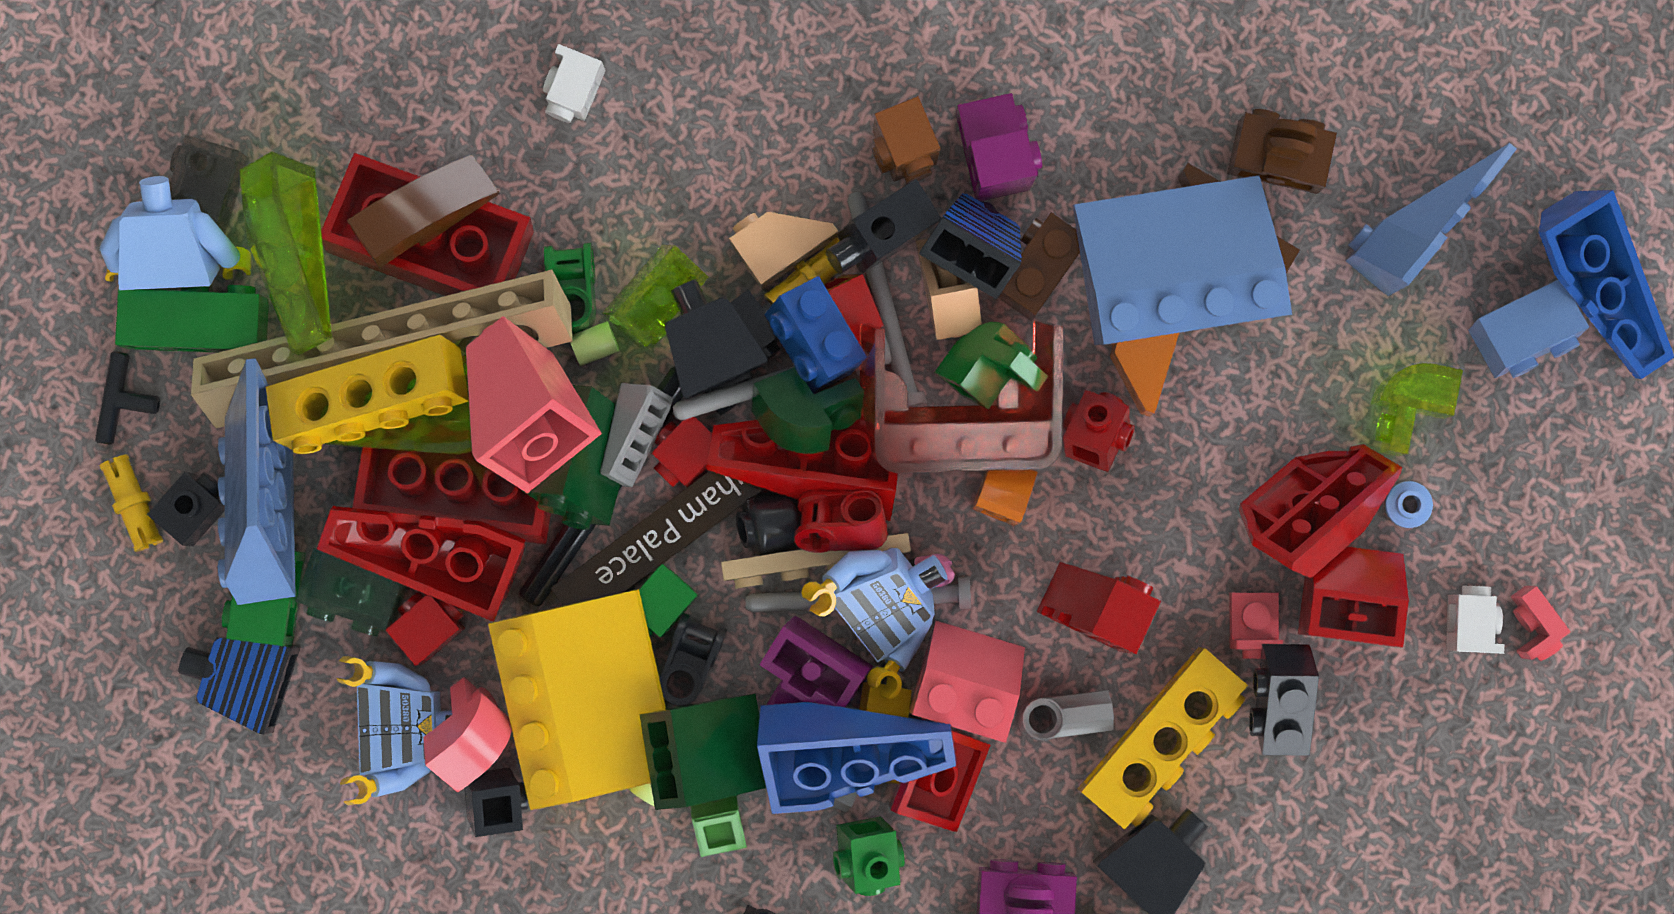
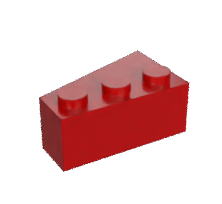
[1037,562,1161,654]

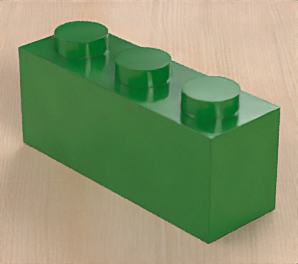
[115,285,269,353]

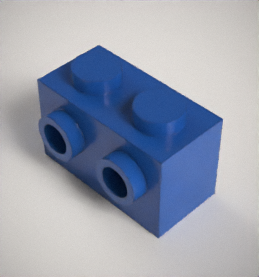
[764,276,867,394]

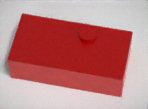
[318,153,534,296]
[352,424,551,545]

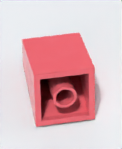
[466,316,602,493]
[909,620,1025,743]

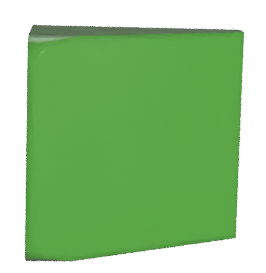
[691,795,747,857]

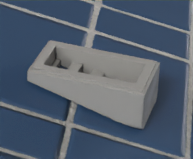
[601,383,673,487]

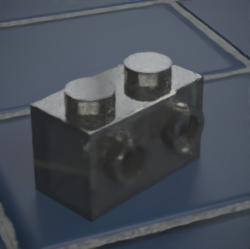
[170,135,249,234]

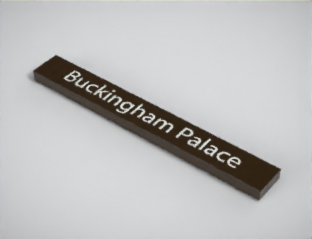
[551,370,879,606]

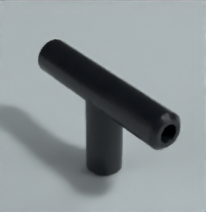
[95,351,160,445]

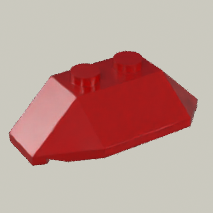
[1239,444,1403,578]

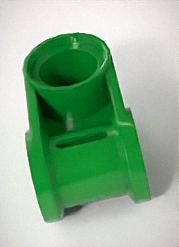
[544,242,596,334]

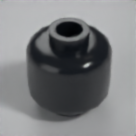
[736,492,802,556]

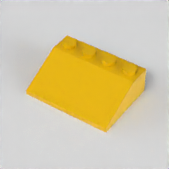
[488,589,666,810]

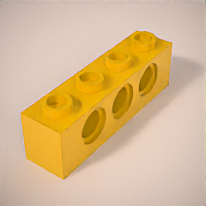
[266,334,469,454]
[1077,647,1248,830]

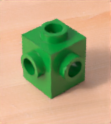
[833,816,905,896]

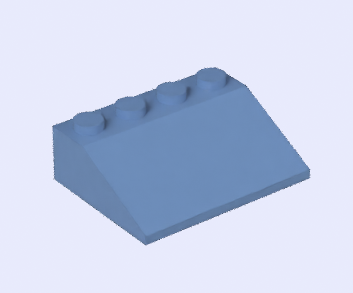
[1073,175,1292,345]
[218,358,295,605]

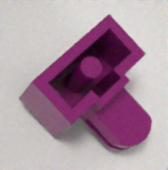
[759,615,873,708]
[976,859,1077,914]

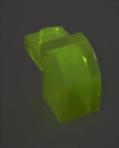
[1371,363,1463,457]

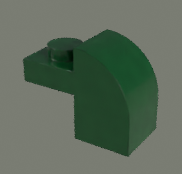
[751,367,865,454]

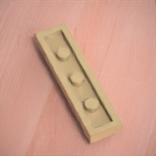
[721,533,911,589]

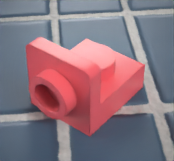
[1511,586,1571,661]
[1229,593,1283,659]

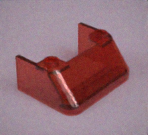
[860,321,1063,473]

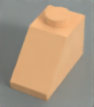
[729,212,838,290]
[916,239,982,340]

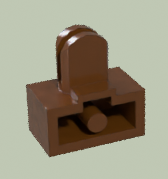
[1227,109,1337,194]

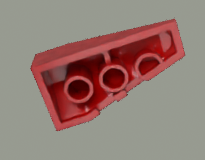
[706,407,906,521]
[317,506,526,622]

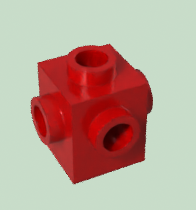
[1063,389,1135,472]

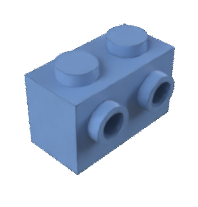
[1468,280,1589,378]

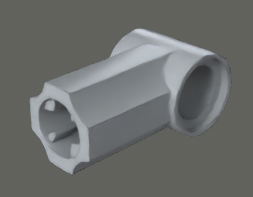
[1017,690,1114,741]

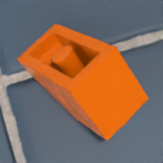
[1110,333,1179,417]
[971,451,1038,526]

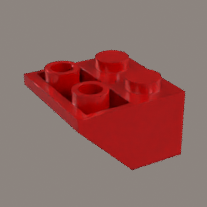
[1298,546,1409,648]

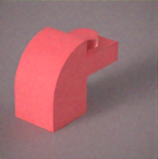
[423,677,512,793]

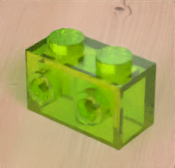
[602,244,709,347]

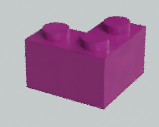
[955,93,1042,201]

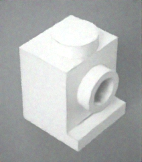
[543,44,606,123]
[1446,586,1505,654]

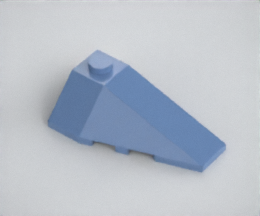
[1346,143,1517,296]

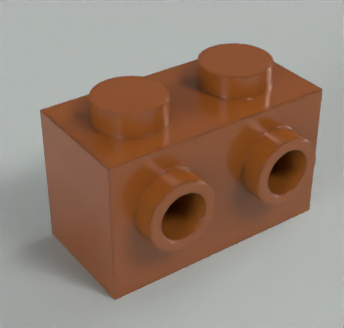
[872,96,940,184]

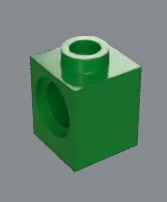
[639,564,700,638]

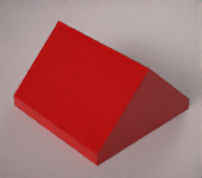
[889,718,991,833]

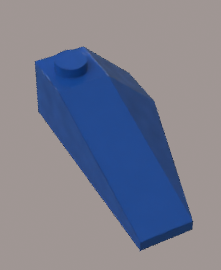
[1539,190,1674,379]
[757,702,956,814]

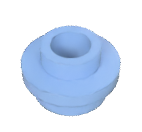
[1385,481,1433,528]

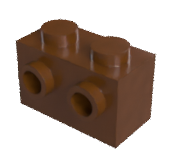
[998,212,1080,321]

